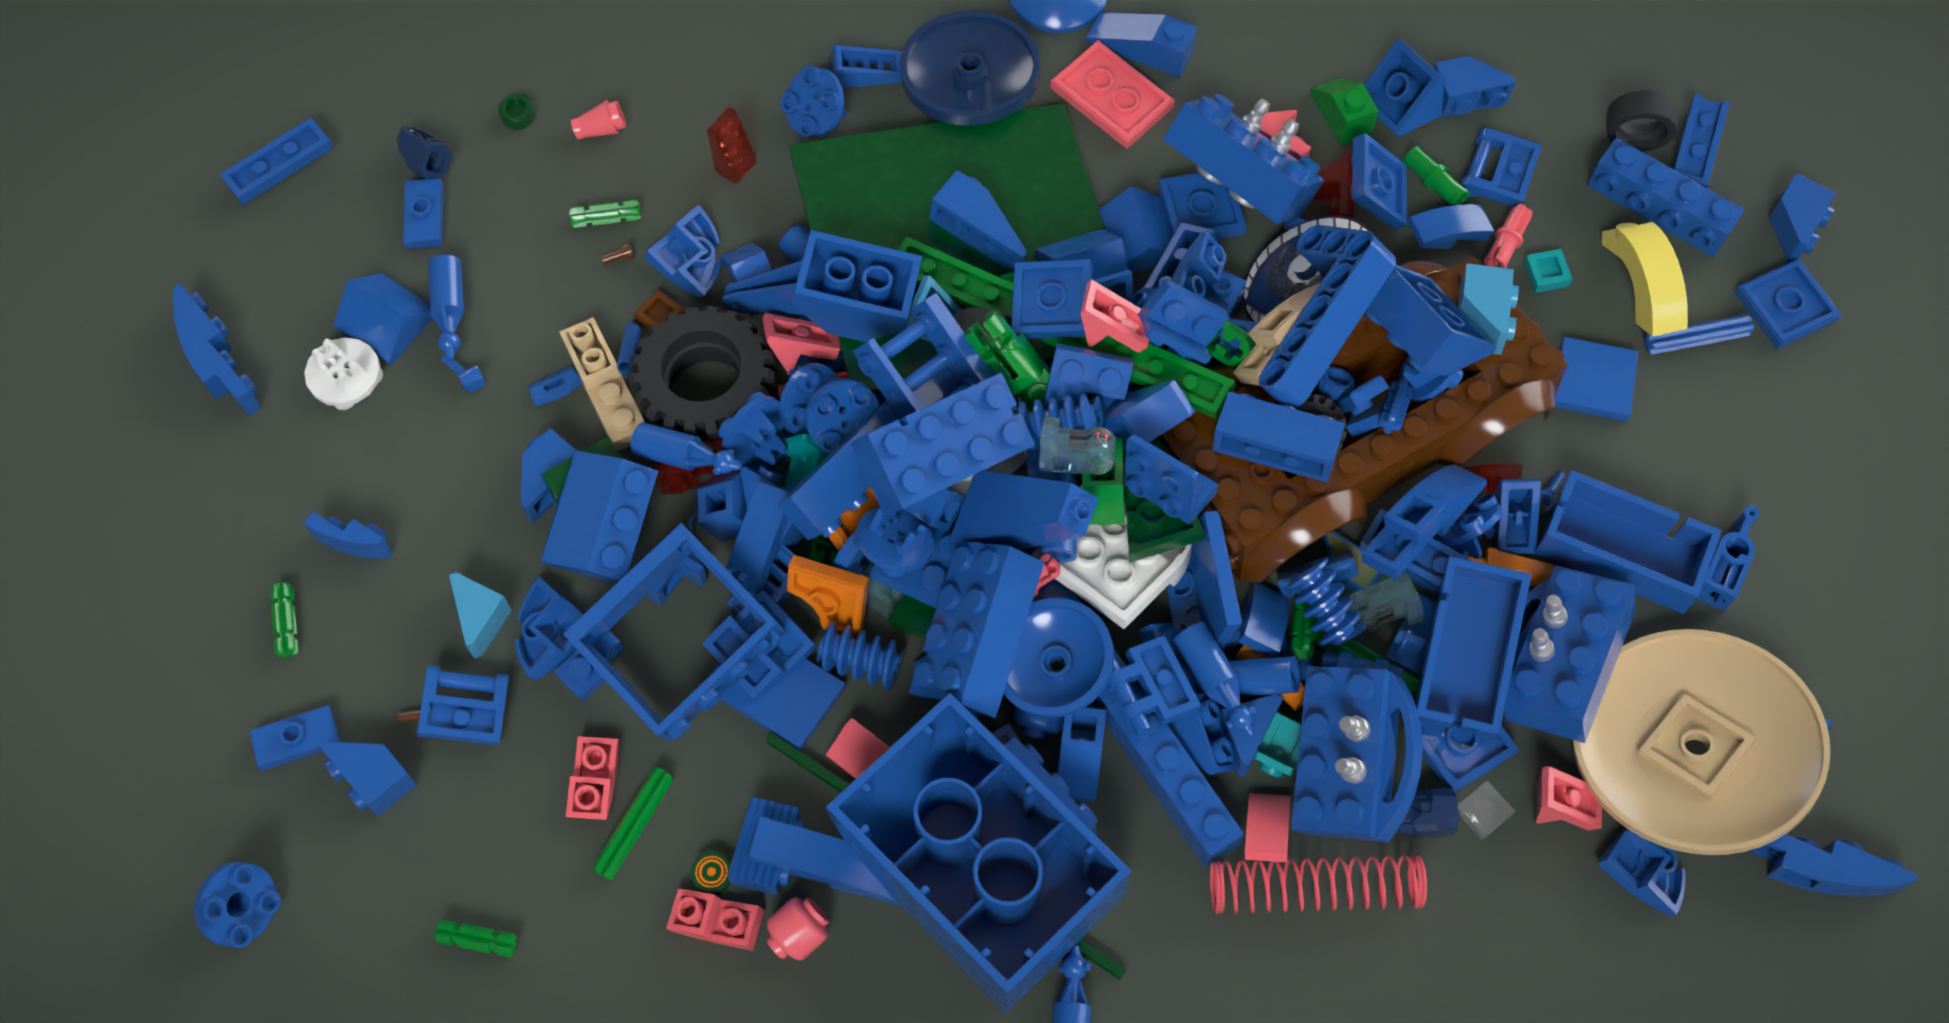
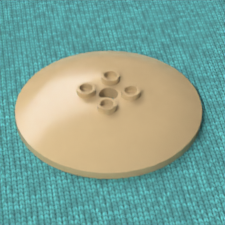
[1572,629,1830,855]

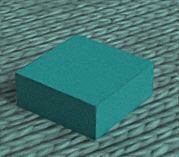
[1523,249,1573,293]

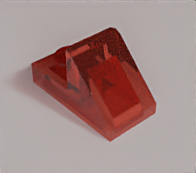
[1313,152,1354,219]

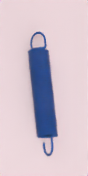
[617,318,641,378]

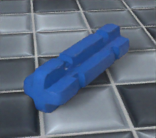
[1378,378,1414,434]

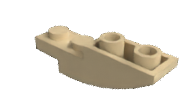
[1233,283,1321,386]
[559,317,645,451]

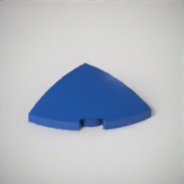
[643,205,721,299]
[515,576,584,680]
[1596,827,1686,917]

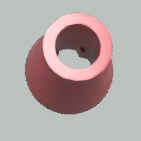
[571,100,626,140]

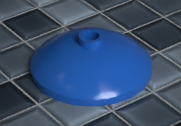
[1008,0,1107,33]
[1003,598,1114,718]

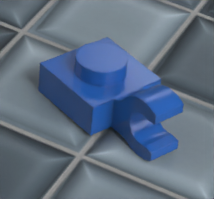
[553,631,625,703]

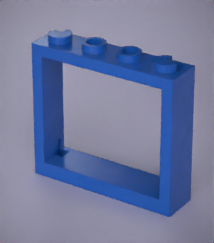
[563,523,785,743]

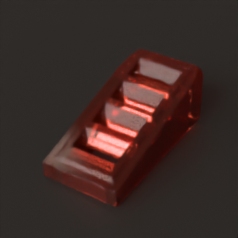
[707,107,756,183]

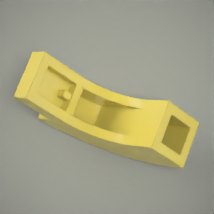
[1602,222,1688,337]

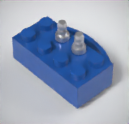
[1163,94,1325,224]
[1503,565,1636,743]
[1291,666,1423,843]

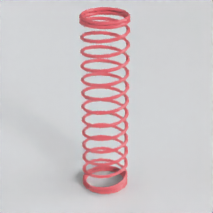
[1210,854,1427,915]

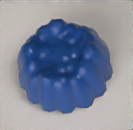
[1318,367,1356,401]

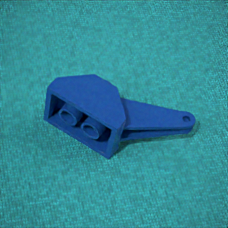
[721,230,922,342]

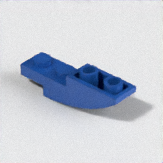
[173,283,261,416]
[1361,464,1487,580]
[1139,623,1237,775]
[1748,834,1918,897]

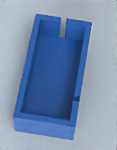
[851,372,1035,516]
[1535,470,1722,614]
[909,540,1045,718]
[1415,556,1532,739]

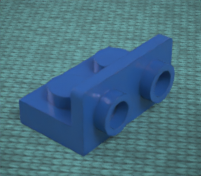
[1138,278,1229,364]

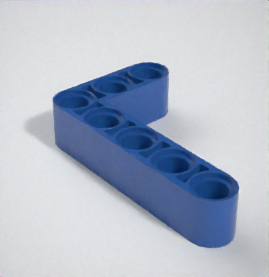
[1258,225,1396,409]

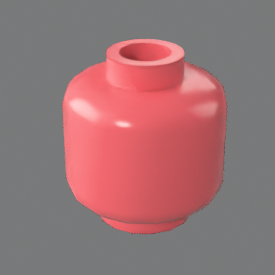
[767,897,830,961]

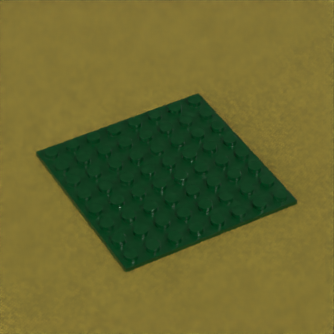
[789,103,1106,393]

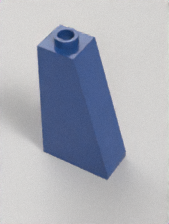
[948,471,1099,550]

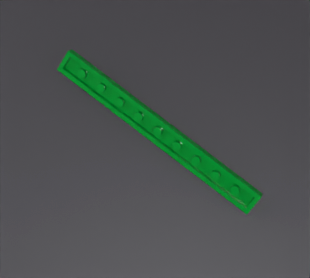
[898,237,1236,419]

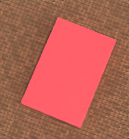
[1050,40,1175,149]

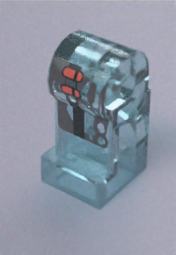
[1039,417,1116,475]
[1346,572,1424,636]

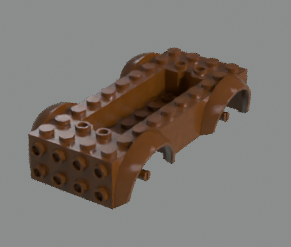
[1156,256,1568,583]

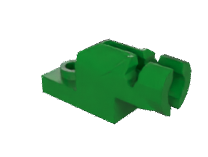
[963,311,1050,412]

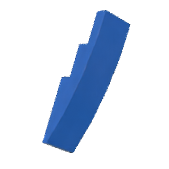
[749,816,901,906]

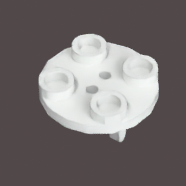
[304,338,383,410]

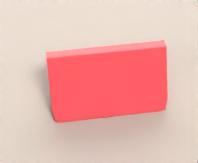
[826,718,890,779]

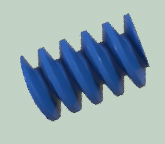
[1018,394,1104,450]
[1286,557,1367,646]
[816,620,905,690]

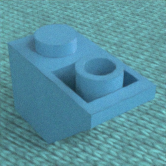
[1458,263,1519,355]

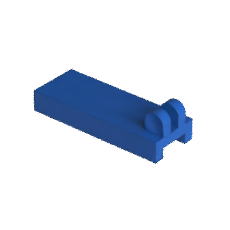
[1672,93,1730,188]
[726,481,790,594]

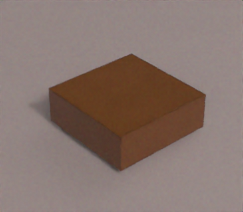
[633,290,686,330]

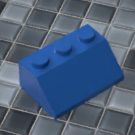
[1365,265,1497,376]
[540,451,658,586]

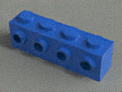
[1587,138,1745,258]

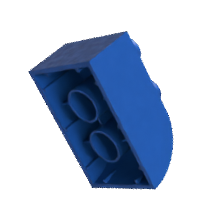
[826,693,1132,1013]

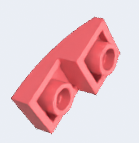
[566,736,621,820]
[1245,793,1291,863]
[666,889,765,951]

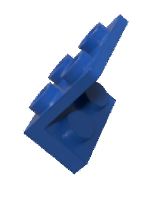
[1124,434,1218,525]

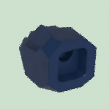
[396,126,452,179]
[1397,788,1459,838]

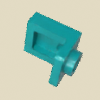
[781,434,830,488]
[1253,711,1301,778]

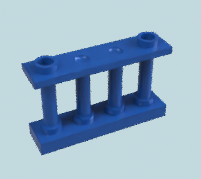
[853,293,1018,419]

